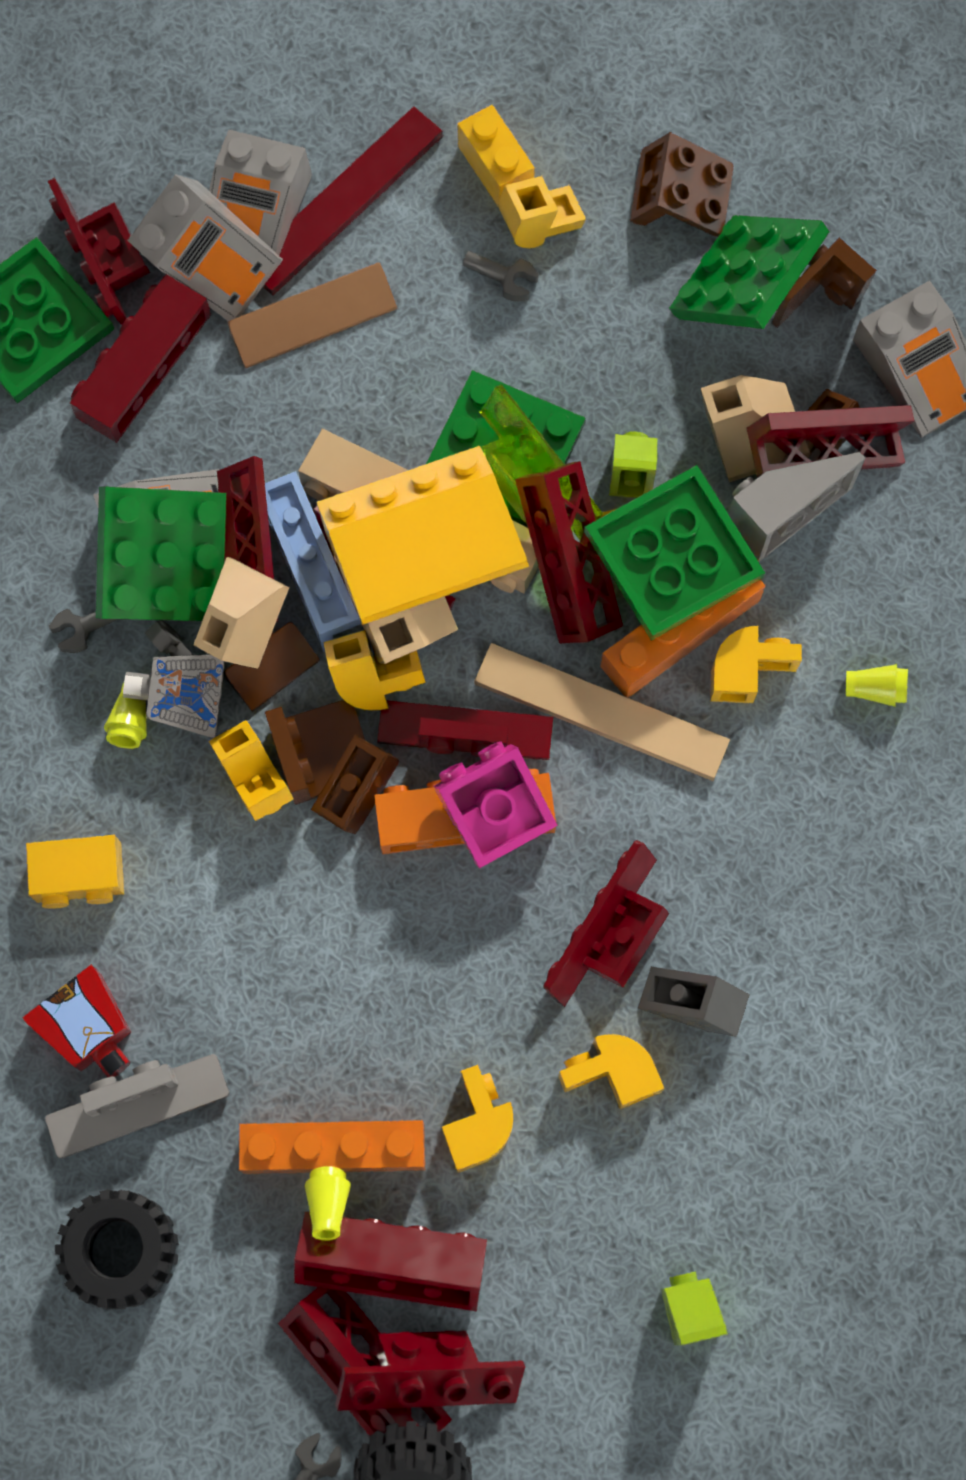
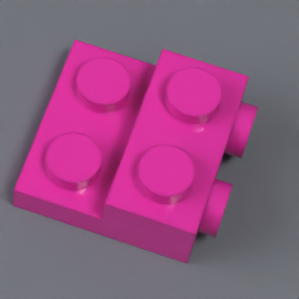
[433,742,558,868]

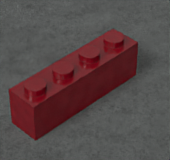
[70,274,211,443]
[294,1211,487,1312]

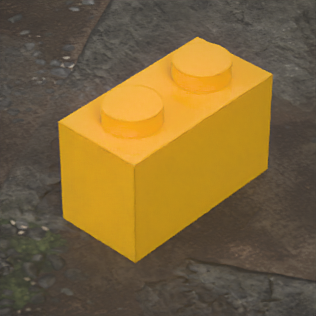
[457,105,535,206]
[26,835,124,909]

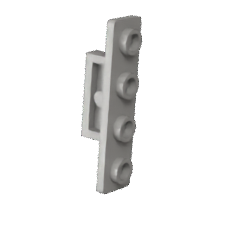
[45,1054,230,1158]

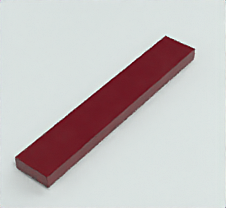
[263,106,443,296]

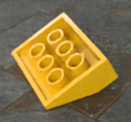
[317,446,529,625]

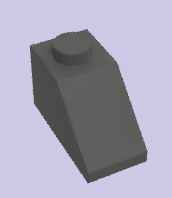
[638,966,750,1037]

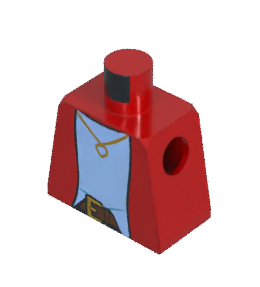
[22,964,131,1077]

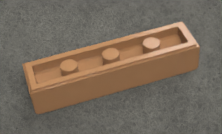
[228,263,397,369]

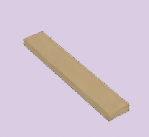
[474,643,730,781]

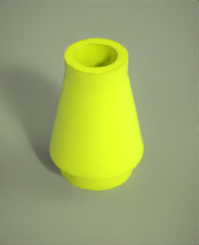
[846,664,908,707]
[104,683,147,749]
[305,1166,351,1241]

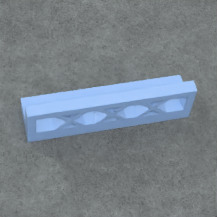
[265,471,360,652]

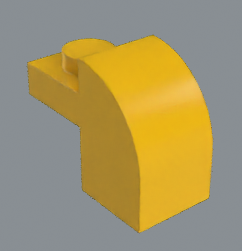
[498,176,586,248]
[710,626,802,703]
[323,630,426,710]
[208,720,294,821]
[558,1034,664,1109]
[442,1065,513,1173]

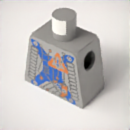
[123,655,225,738]

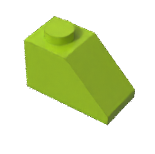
[609,431,658,498]
[661,1271,728,1345]

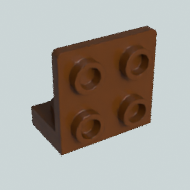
[630,132,734,237]
[772,237,877,328]
[265,700,365,805]

